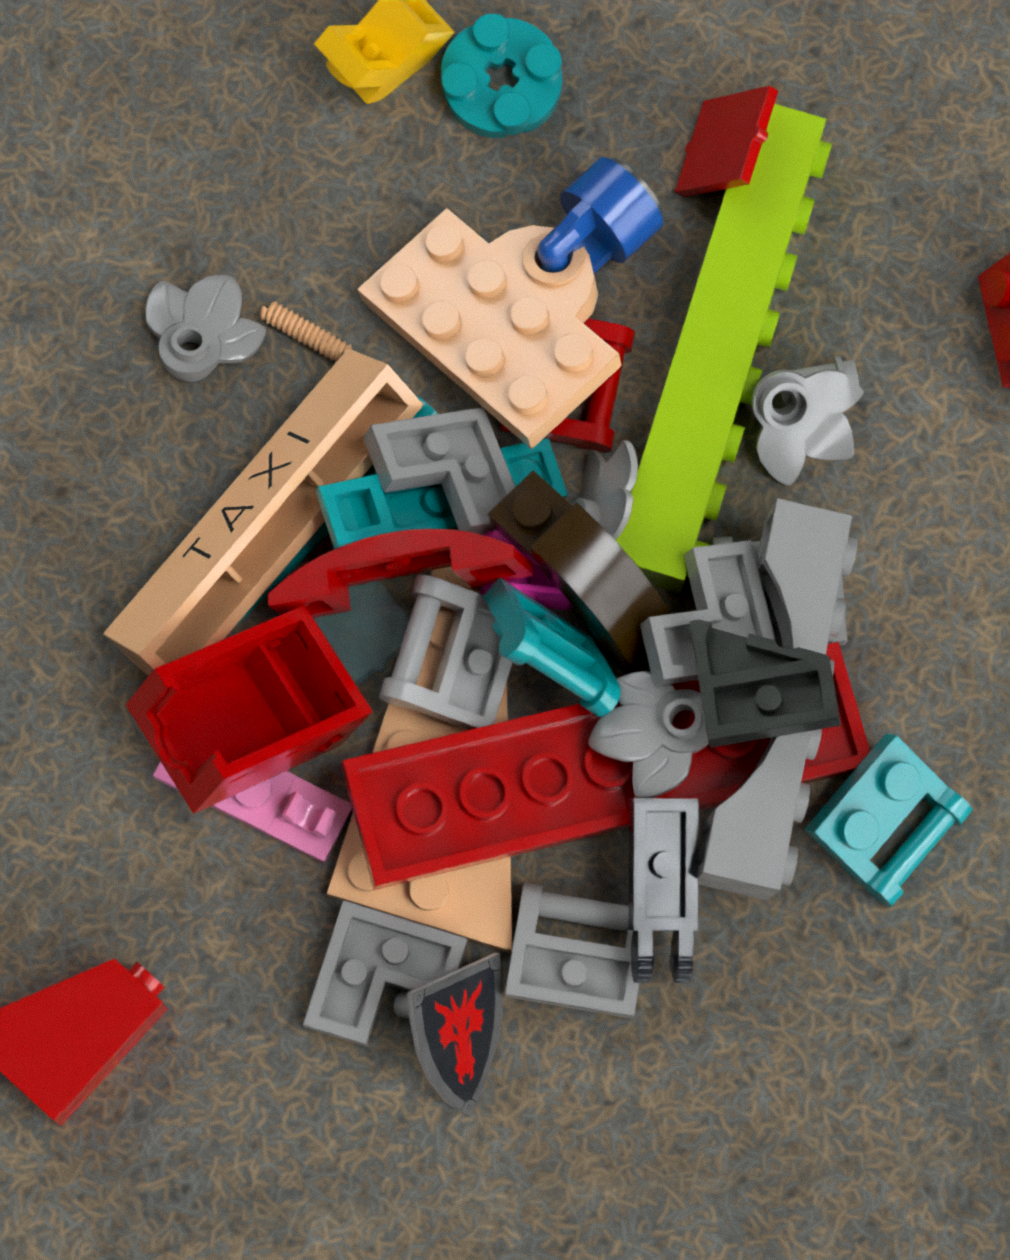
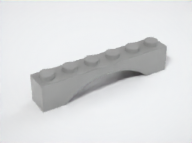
[697,498,858,900]

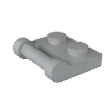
[379,574,512,730]
[505,882,639,1019]

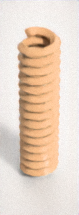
[260,301,352,363]

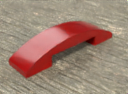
[268,529,533,618]

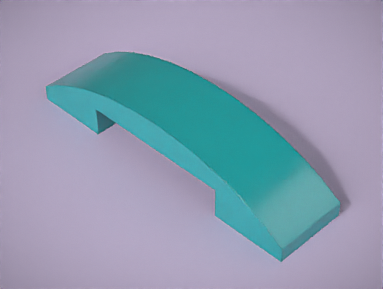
[315,438,568,549]

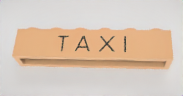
[103,348,424,675]

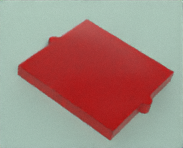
[675,85,778,197]

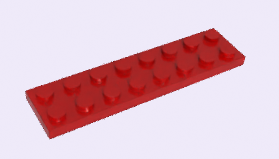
[341,642,870,890]

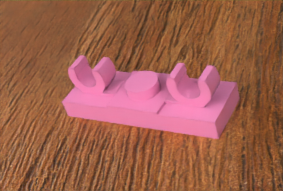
[153,762,353,864]

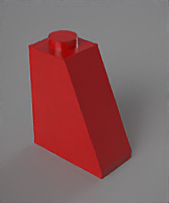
[0,958,168,1126]

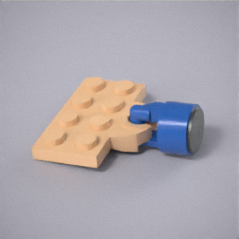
[357,157,663,449]

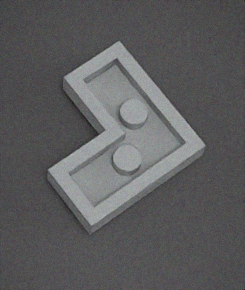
[363,407,515,535]
[640,540,776,686]
[303,900,468,1047]

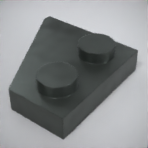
[689,619,841,748]

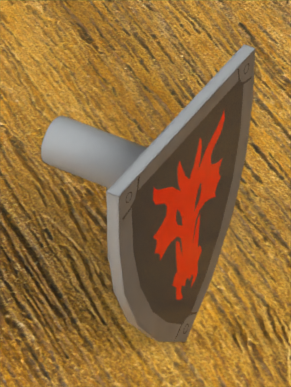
[394,953,503,1117]

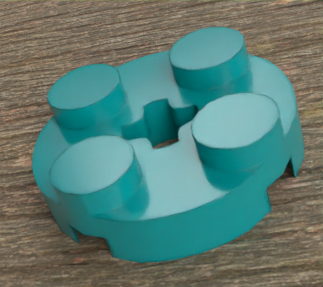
[441,13,562,138]

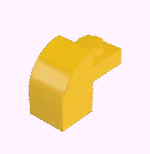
[314,0,455,104]

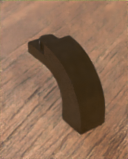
[487,470,670,675]

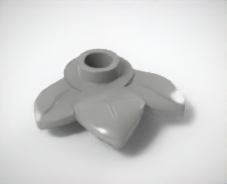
[145,274,266,382]
[751,369,864,486]
[572,440,638,540]
[588,671,709,798]

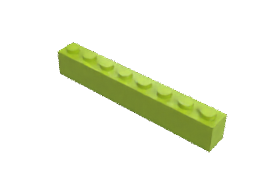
[616,104,832,594]

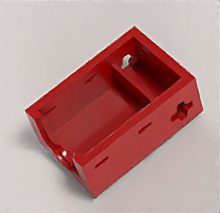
[125,605,373,814]

